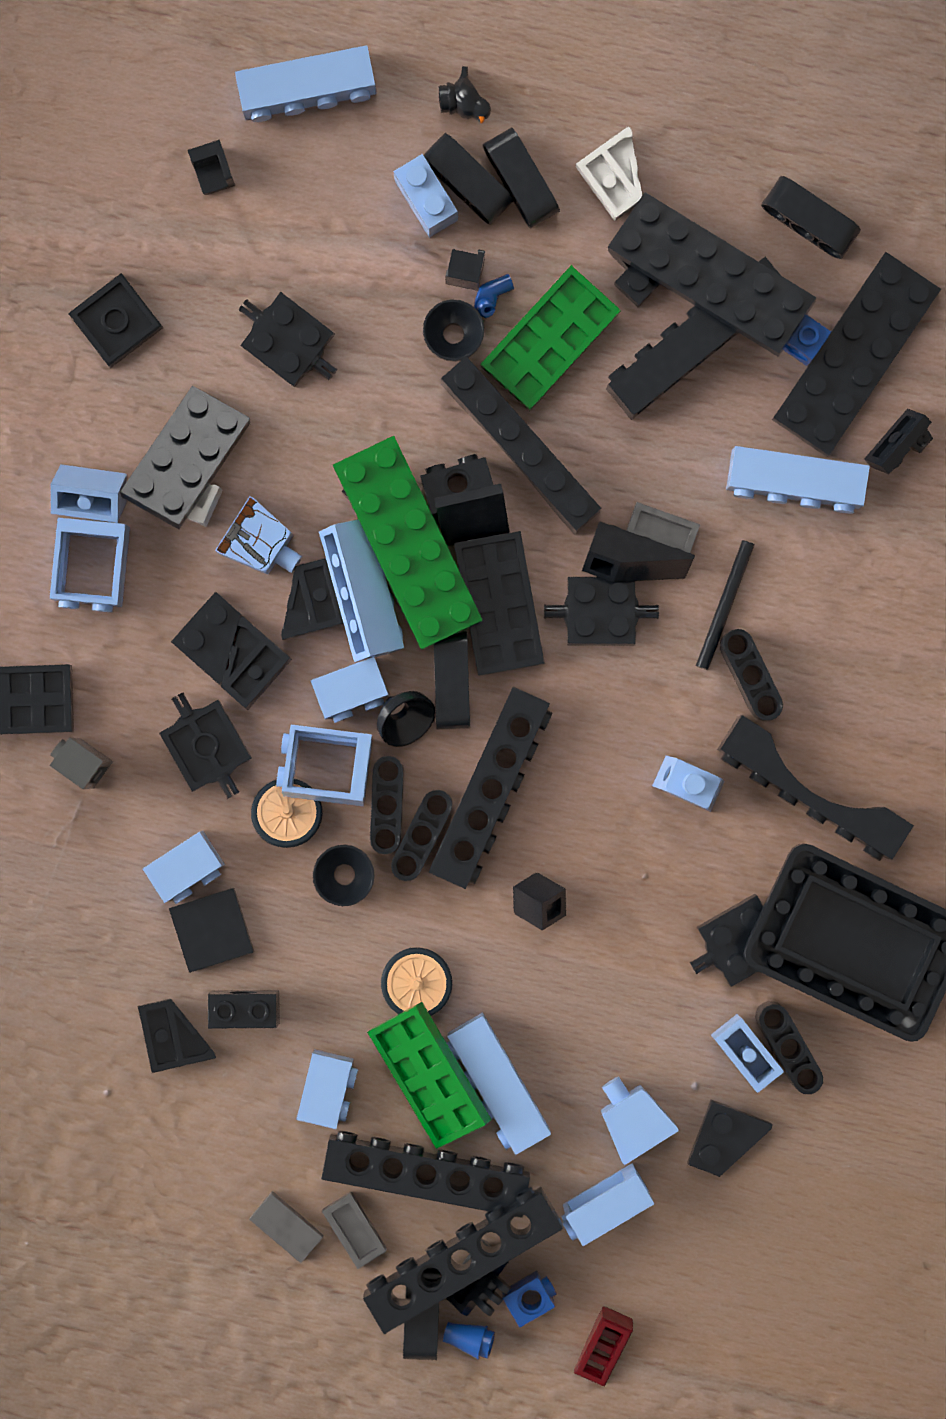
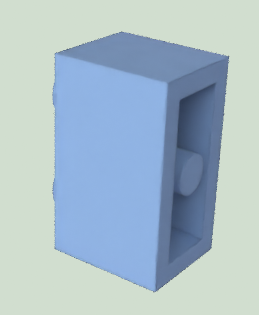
[393,154,458,238]
[51,464,127,523]
[310,657,390,723]
[143,831,225,904]
[711,1014,784,1093]
[296,1049,358,1129]

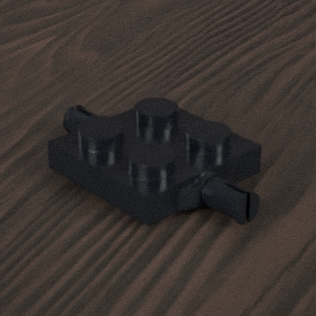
[239,292,337,387]
[544,577,659,646]
[159,692,252,799]
[690,894,763,987]

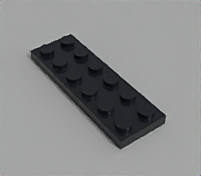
[608,192,816,357]
[772,252,941,457]

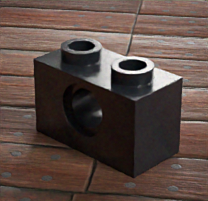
[420,454,493,518]
[208,990,280,1029]

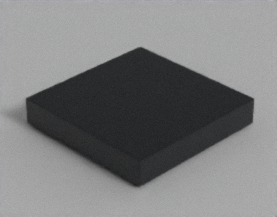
[68,273,163,368]
[434,484,510,546]
[169,888,255,973]

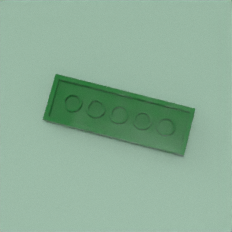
[333,436,482,650]

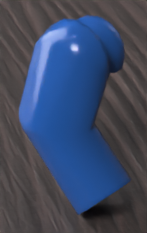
[474,274,514,318]

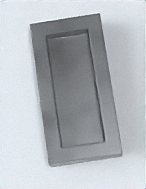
[626,502,700,553]
[249,1191,323,1263]
[322,1192,387,1269]

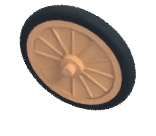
[251,779,323,848]
[381,947,453,1016]

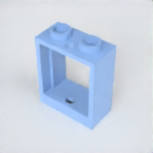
[50,518,130,612]
[276,725,372,807]
[561,1163,654,1246]

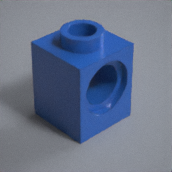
[784,315,831,366]
[502,1271,557,1328]

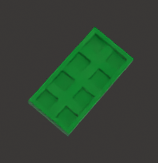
[480,265,621,411]
[367,1002,492,1149]

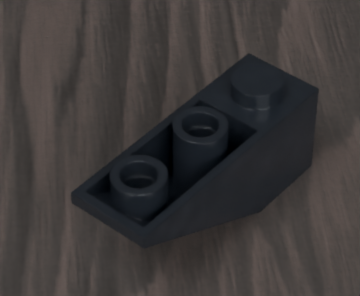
[582,521,695,582]

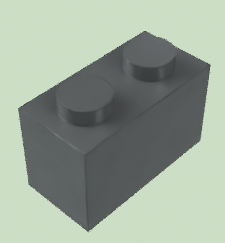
[49,737,113,789]

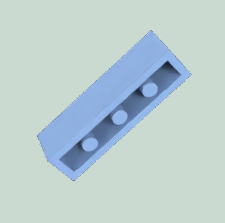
[235,45,376,122]
[726,446,870,514]
[319,520,404,662]
[447,1012,551,1155]

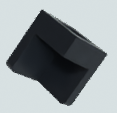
[188,139,235,195]
[445,249,485,291]
[513,873,566,931]

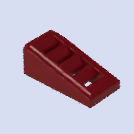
[574,1306,633,1387]

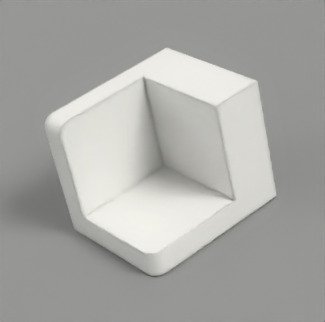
[187,484,223,527]

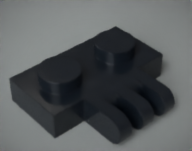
[446,1239,512,1316]

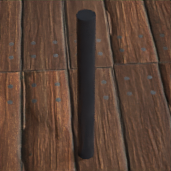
[696,540,755,671]

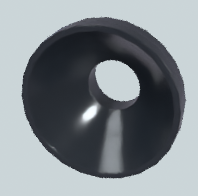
[423,299,484,362]
[377,691,436,747]
[313,844,375,907]

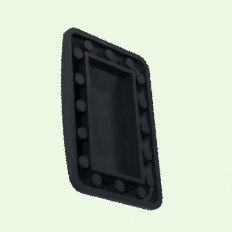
[743,843,946,1042]

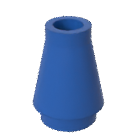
[443,1322,495,1360]

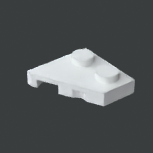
[576,126,642,221]

